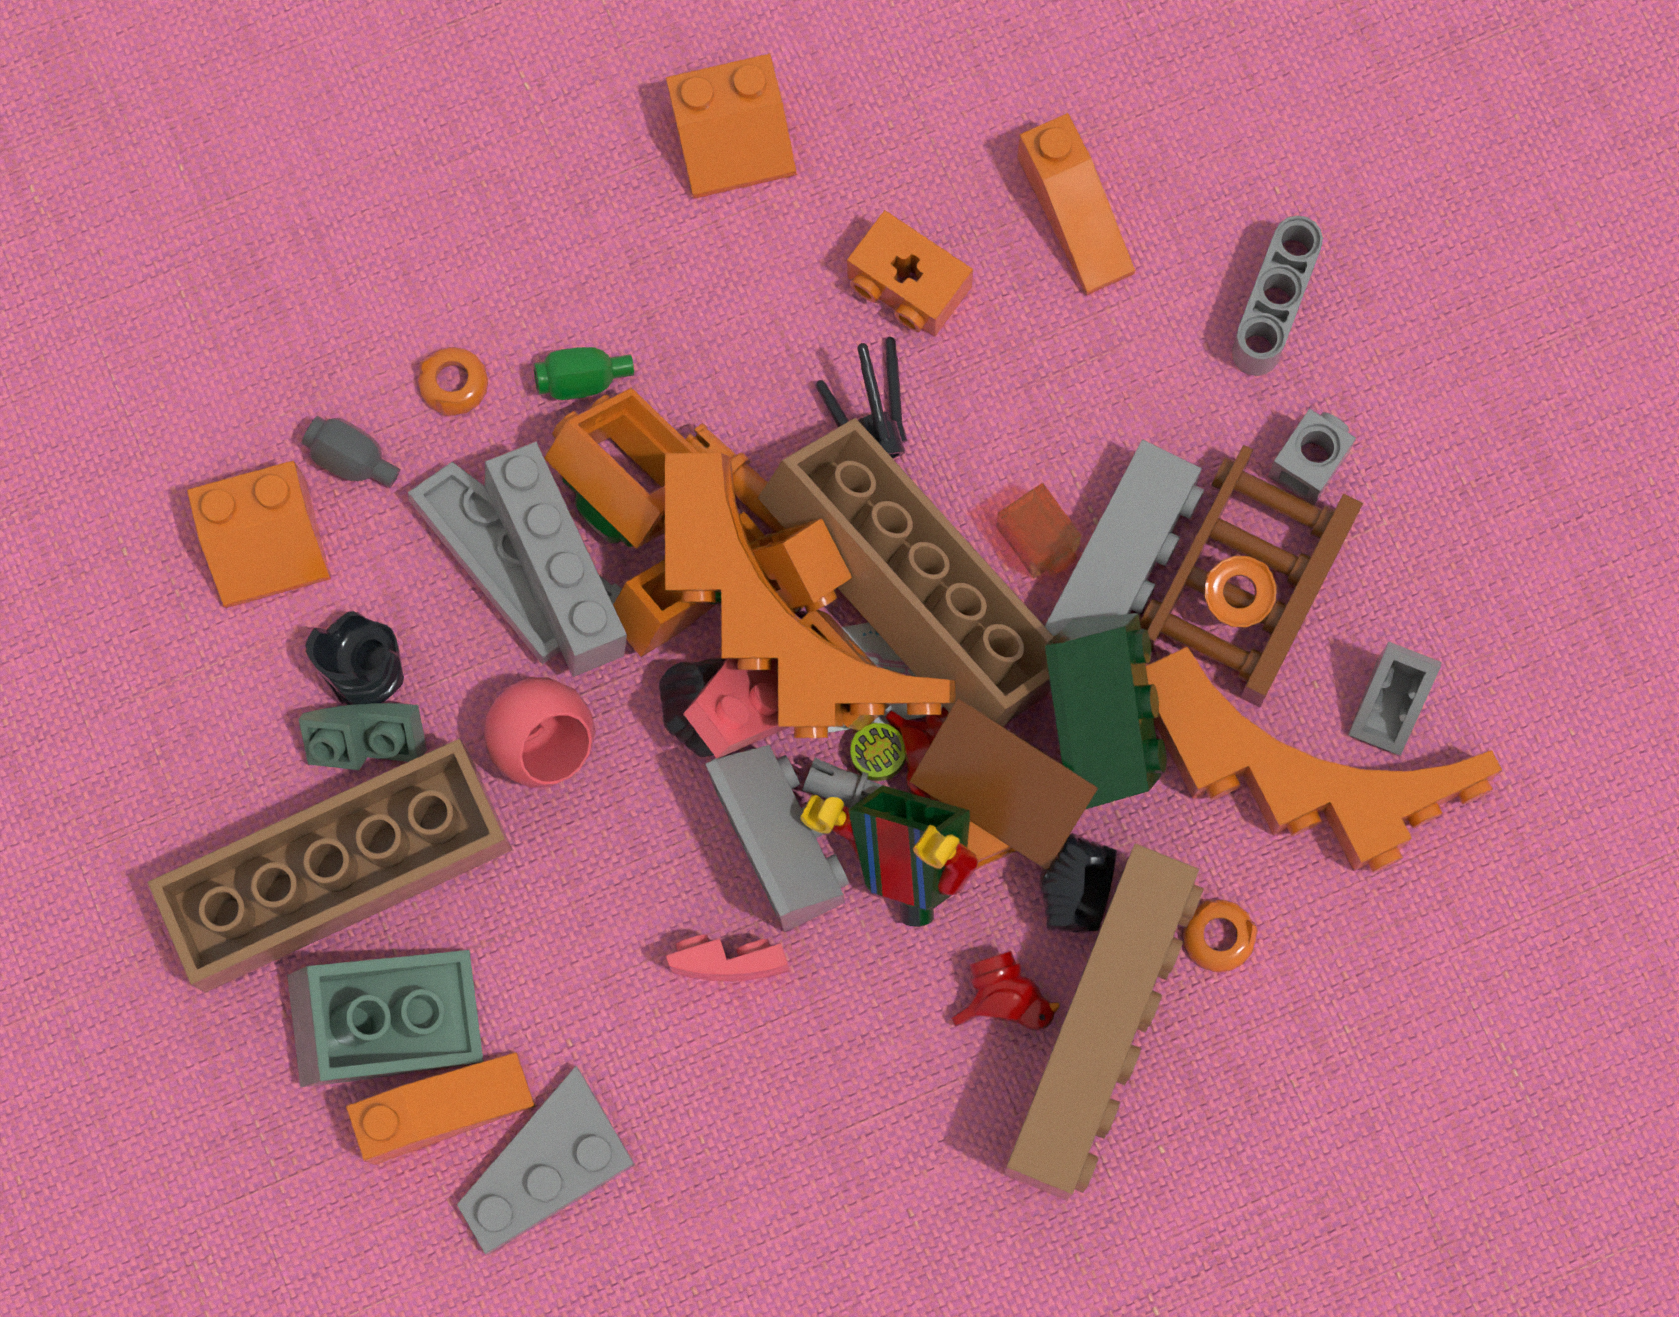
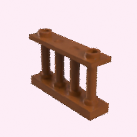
[1140,445,1363,707]

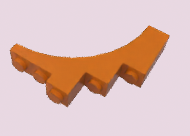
[665,452,956,738]
[1146,646,1502,873]

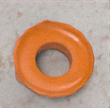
[418,347,489,417]
[1204,556,1277,627]
[1183,899,1258,972]

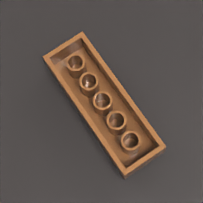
[758,418,1054,727]
[147,738,513,993]
[1003,843,1204,1201]

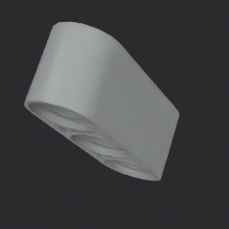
[1232,215,1323,376]

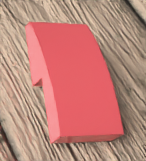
[666,934,790,981]

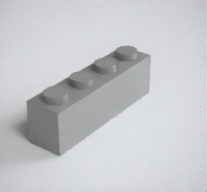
[1045,439,1204,636]
[485,442,627,677]

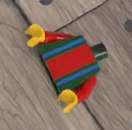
[801,785,978,927]

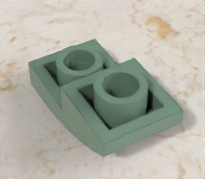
[299,703,427,770]

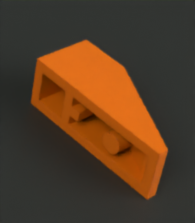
[1017,113,1135,295]
[613,512,765,657]
[346,1052,536,1165]

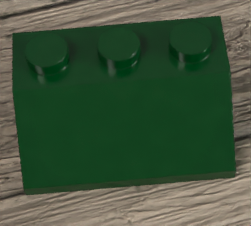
[1045,613,1167,810]

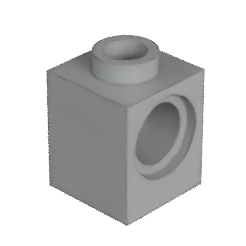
[1268,408,1356,505]

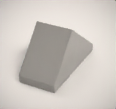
[1349,642,1442,756]

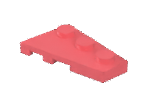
[683,659,789,758]

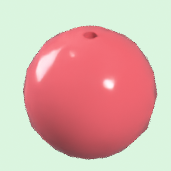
[483,677,596,788]

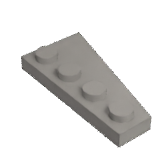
[408,462,622,665]

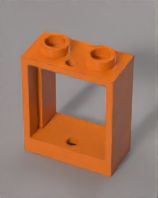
[544,387,699,549]

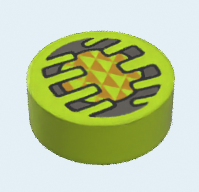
[850,723,906,781]

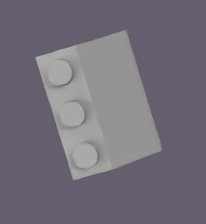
[705,745,849,932]

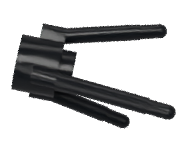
[816,337,907,459]

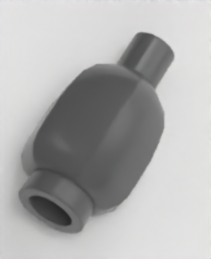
[301,416,401,488]

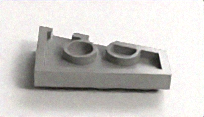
[457,1066,635,1255]

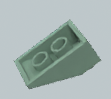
[287,950,483,1088]

